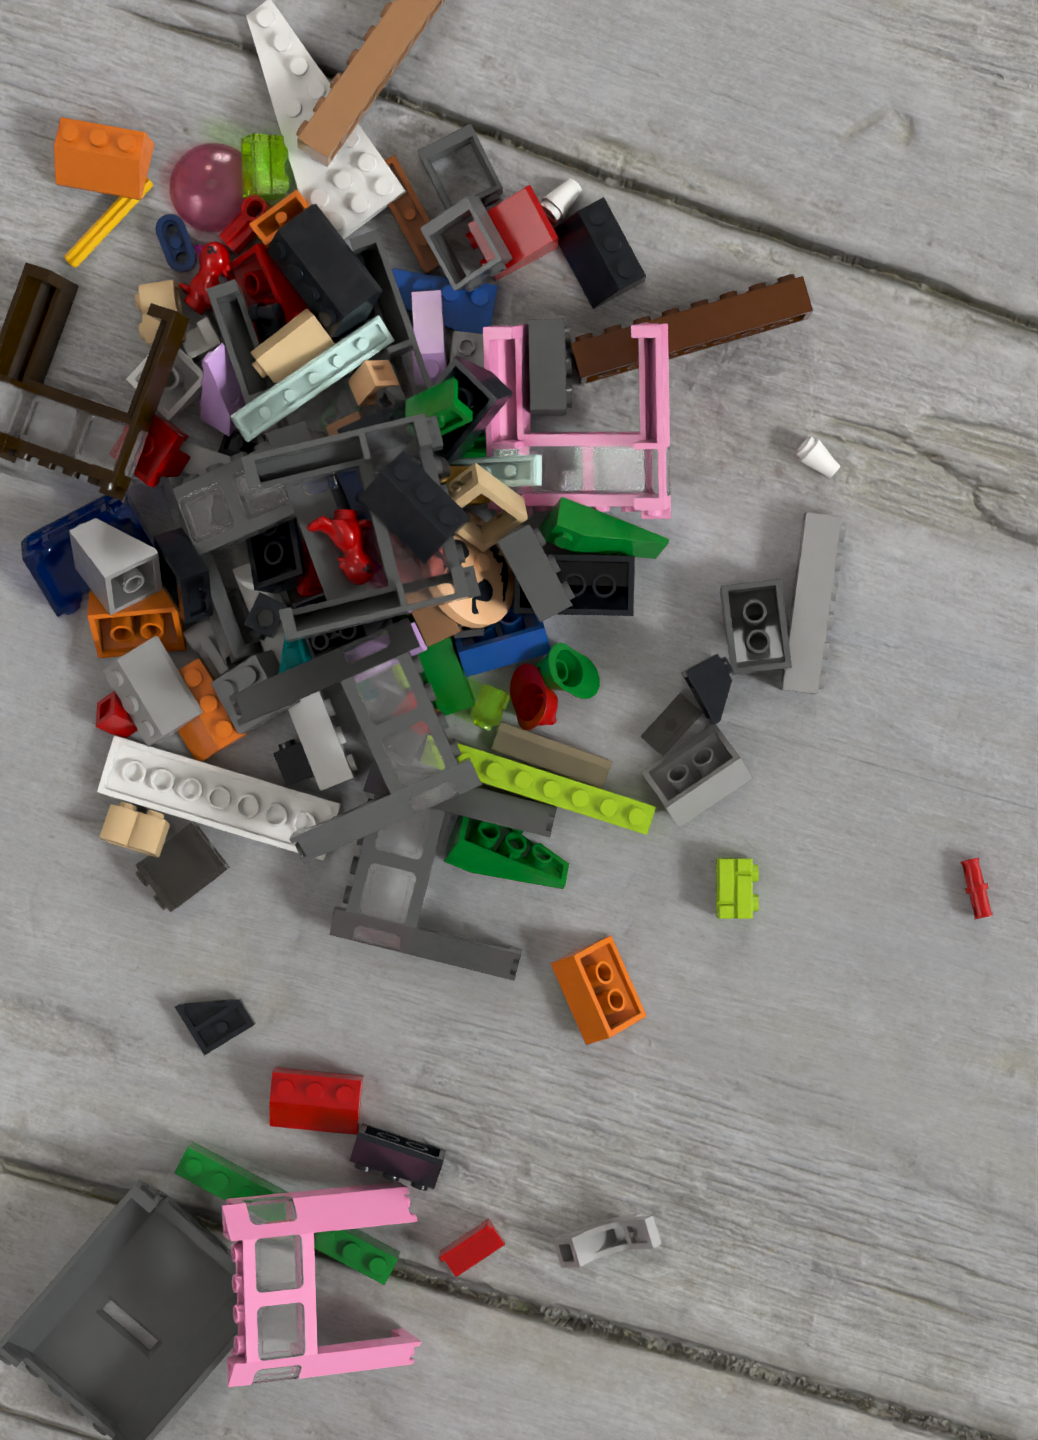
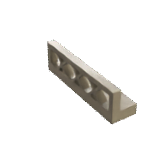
[491,722,613,789]

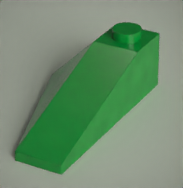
[538,497,669,559]
[444,815,569,889]

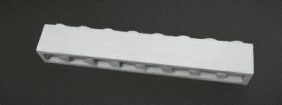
[233,563,358,791]

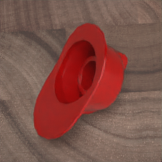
[510,664,558,731]

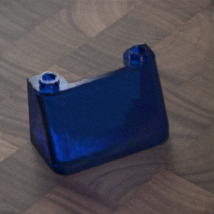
[21,492,155,617]

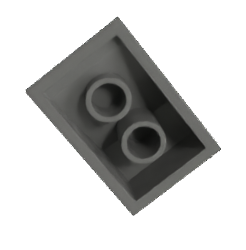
[720,578,792,675]

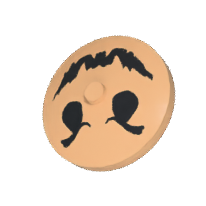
[420,511,514,628]

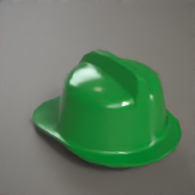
[536,643,600,699]

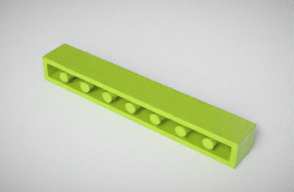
[420,734,656,835]

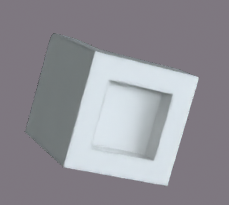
[181,317,222,363]

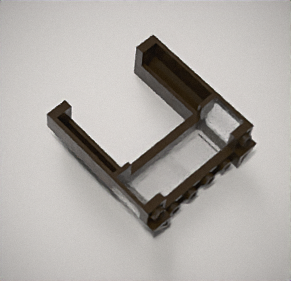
[0,262,190,501]

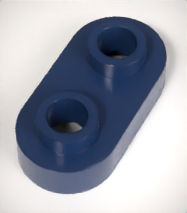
[155,214,197,273]

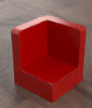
[95,691,138,738]

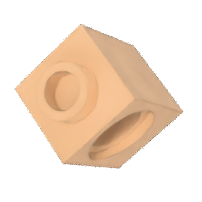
[348,360,400,406]

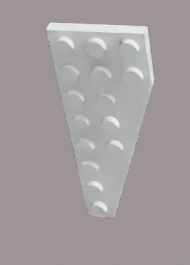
[246,0,407,239]

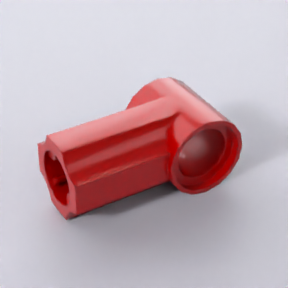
[219,195,272,254]

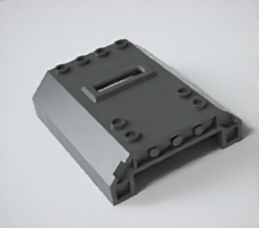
[0,1179,271,1440]

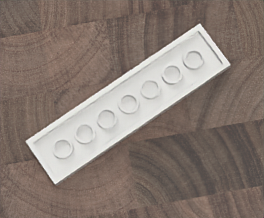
[97,735,341,861]

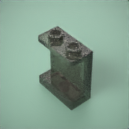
[135,821,231,912]

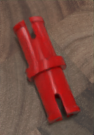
[960,857,993,920]

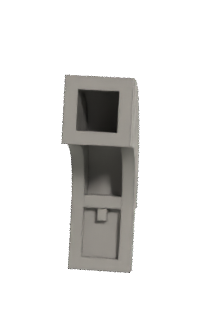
[553,1213,661,1268]

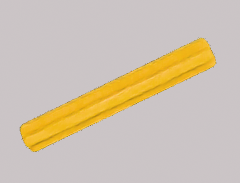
[64,177,153,268]

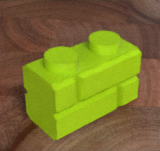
[716,857,759,919]

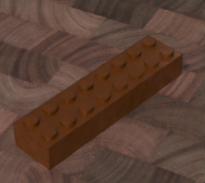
[571,274,813,385]

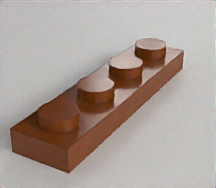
[384,155,441,274]

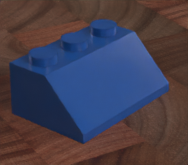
[454,597,551,677]

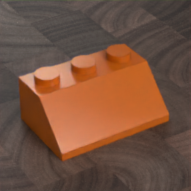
[54,117,155,201]
[87,587,186,658]
[178,658,249,762]
[550,935,647,1045]

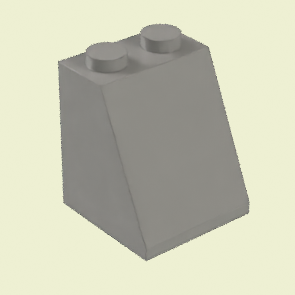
[69,518,162,615]

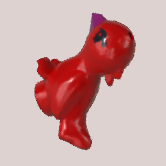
[178,241,231,316]
[306,509,383,585]

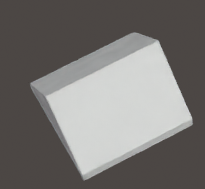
[126,348,203,421]

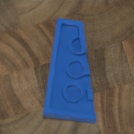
[392,269,497,334]

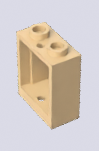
[447,463,528,552]

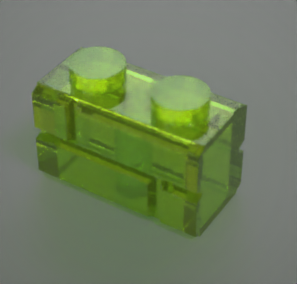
[241,133,289,200]
[471,684,511,731]

